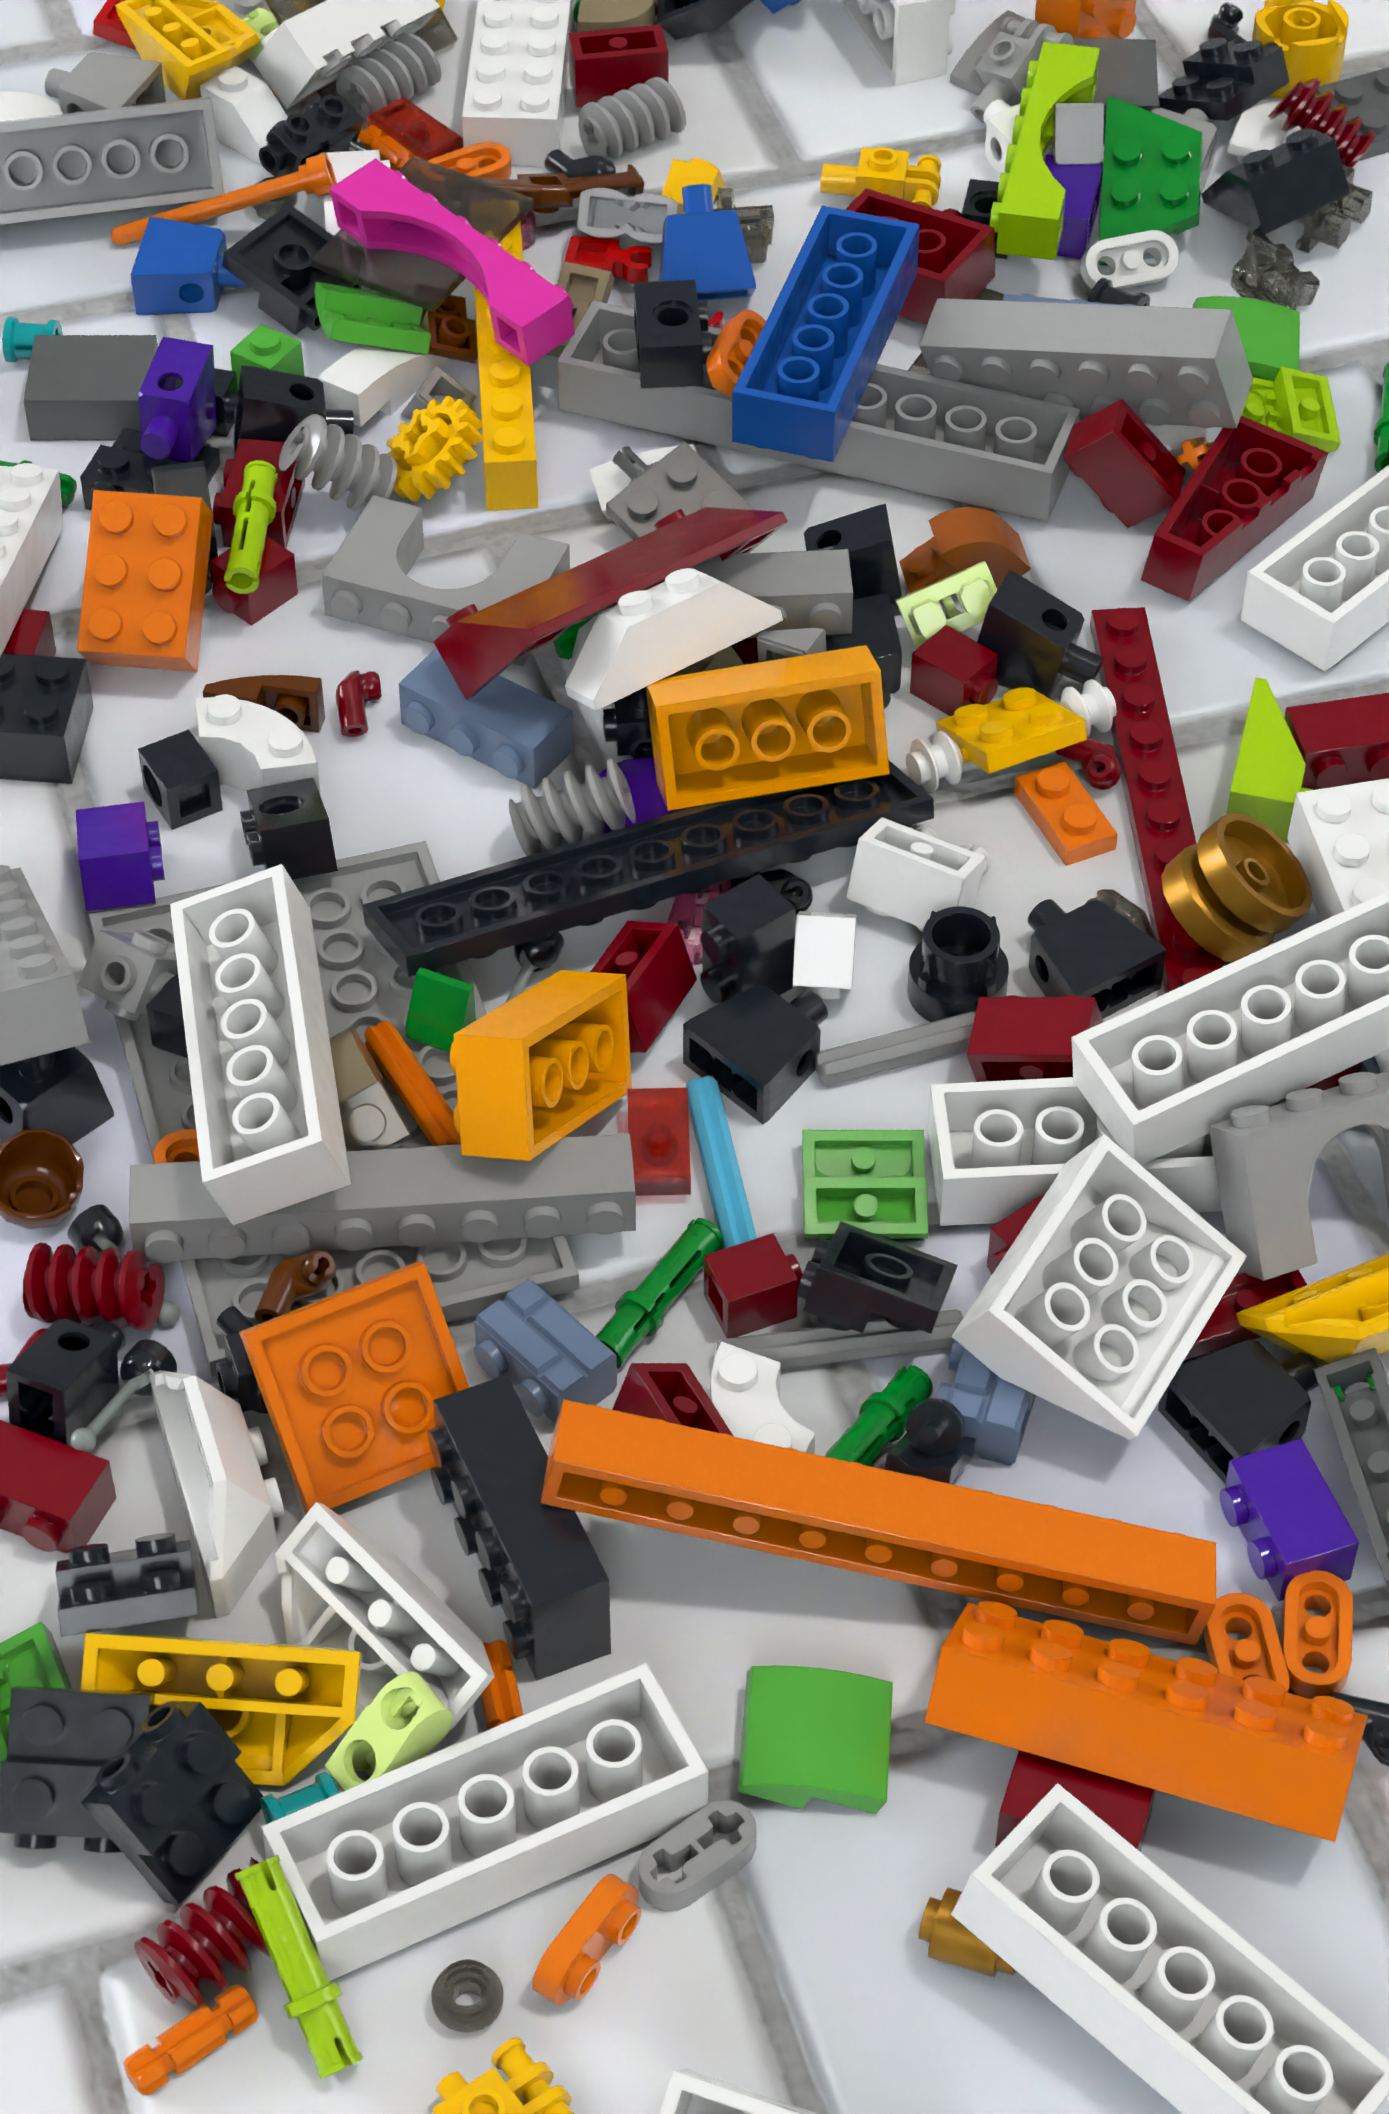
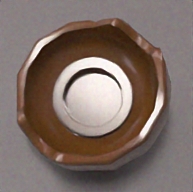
[0,1129,84,1229]

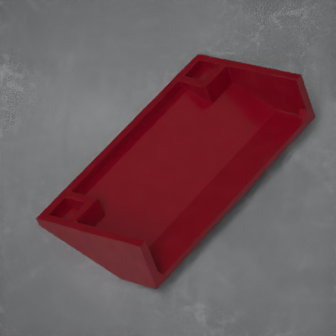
[433,507,788,700]

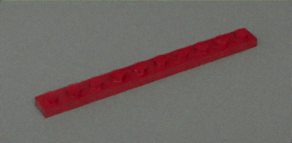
[1090,607,1223,994]

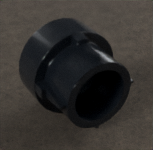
[907,906,1009,1022]

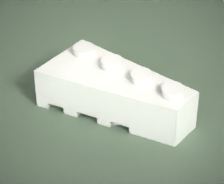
[253,0,440,110]

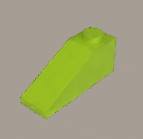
[1227,677,1313,843]

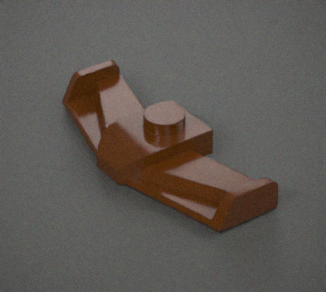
[446,164,645,213]

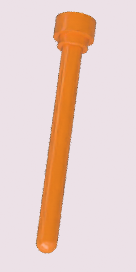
[111,153,337,245]

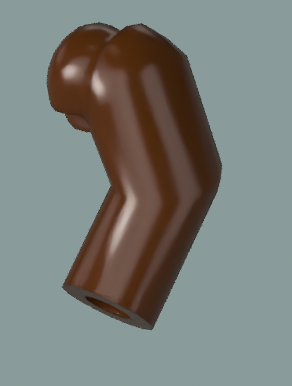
[254,1250,337,1323]

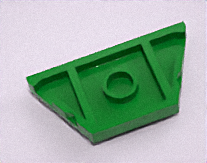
[1099,97,1203,266]

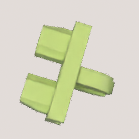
[895,561,997,649]

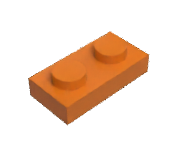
[1014,761,1118,866]

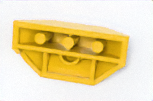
[115,0,260,100]
[1236,1253,1389,1366]
[81,1633,362,1786]

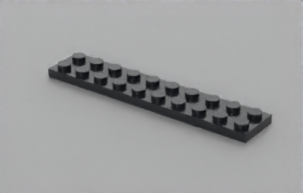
[362,760,934,977]

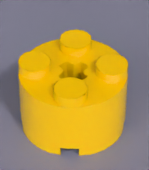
[1252,0,1349,98]

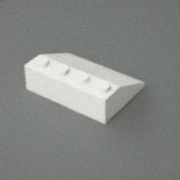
[951,1134,1247,1440]

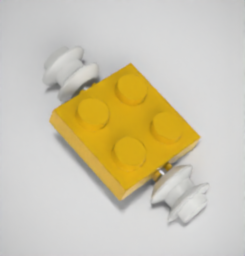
[906,679,1117,793]

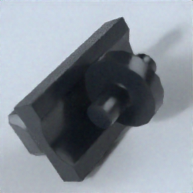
[884,1398,976,1485]

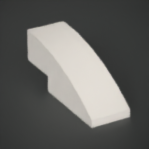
[316,345,449,427]

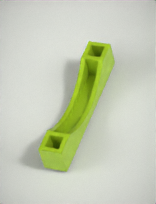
[990,42,1100,260]

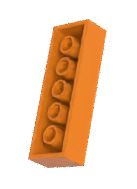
[924,1601,1368,1842]

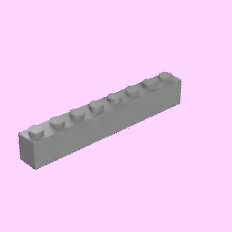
[129,1134,636,1263]

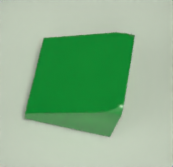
[405,967,476,1053]

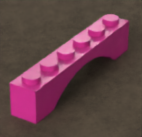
[329,158,575,366]

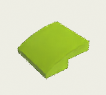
[1241,366,1341,452]

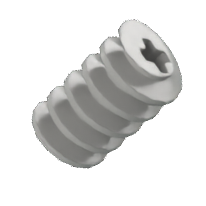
[336,33,442,123]
[578,77,686,159]
[279,414,397,510]
[509,758,636,856]

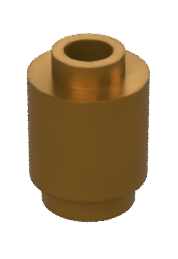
[918,1887,1016,1977]

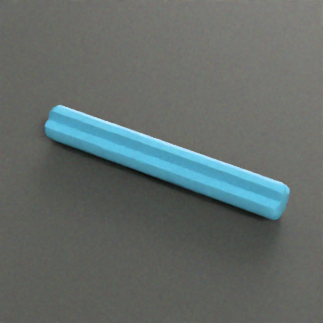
[686,1075,757,1249]

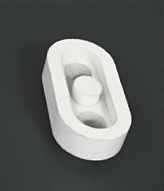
[1080,230,1179,290]

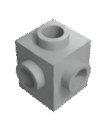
[78,930,178,1021]

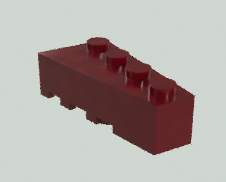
[1141,415,1328,601]

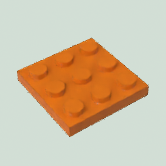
[239,1261,470,1515]

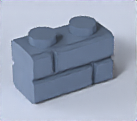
[474,1279,617,1424]
[936,1339,1036,1465]

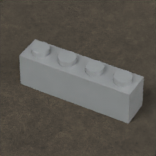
[644,549,853,638]

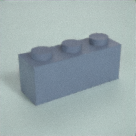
[398,648,574,789]

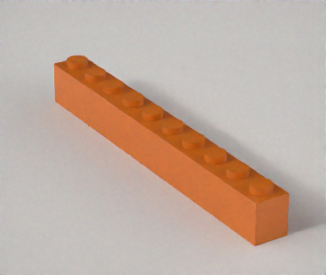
[541,1399,1216,1646]

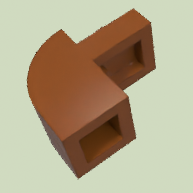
[899,507,1031,594]

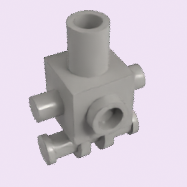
[970,16,1073,123]

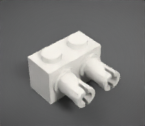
[846,817,990,932]

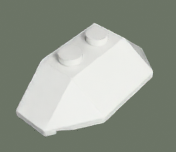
[565,568,783,711]
[149,1370,284,1618]
[275,1502,495,1731]

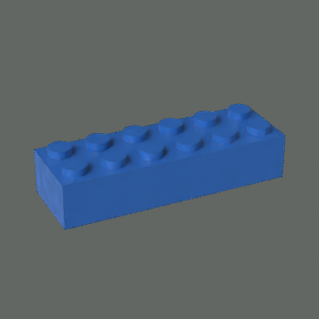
[732,206,920,462]

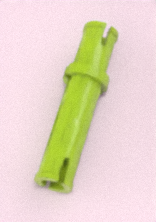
[224,460,278,594]
[235,1855,364,2079]

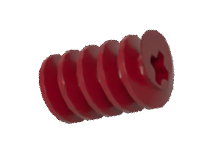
[1268,77,1376,174]
[23,1242,165,1331]
[134,1857,270,2008]

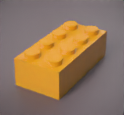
[646,645,890,811]
[450,970,632,1161]

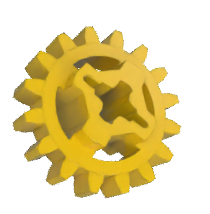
[386,396,483,502]

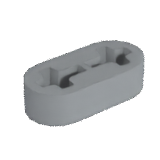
[638,1800,756,1912]

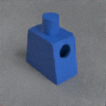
[659,184,756,300]
[131,217,250,315]

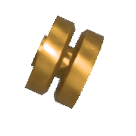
[1161,812,1313,963]

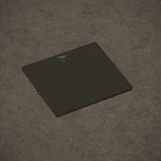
[311,156,534,312]

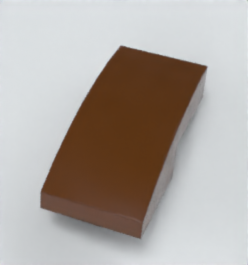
[414,287,478,364]
[203,675,325,733]

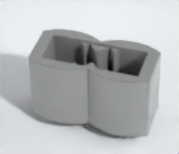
[577,188,684,246]

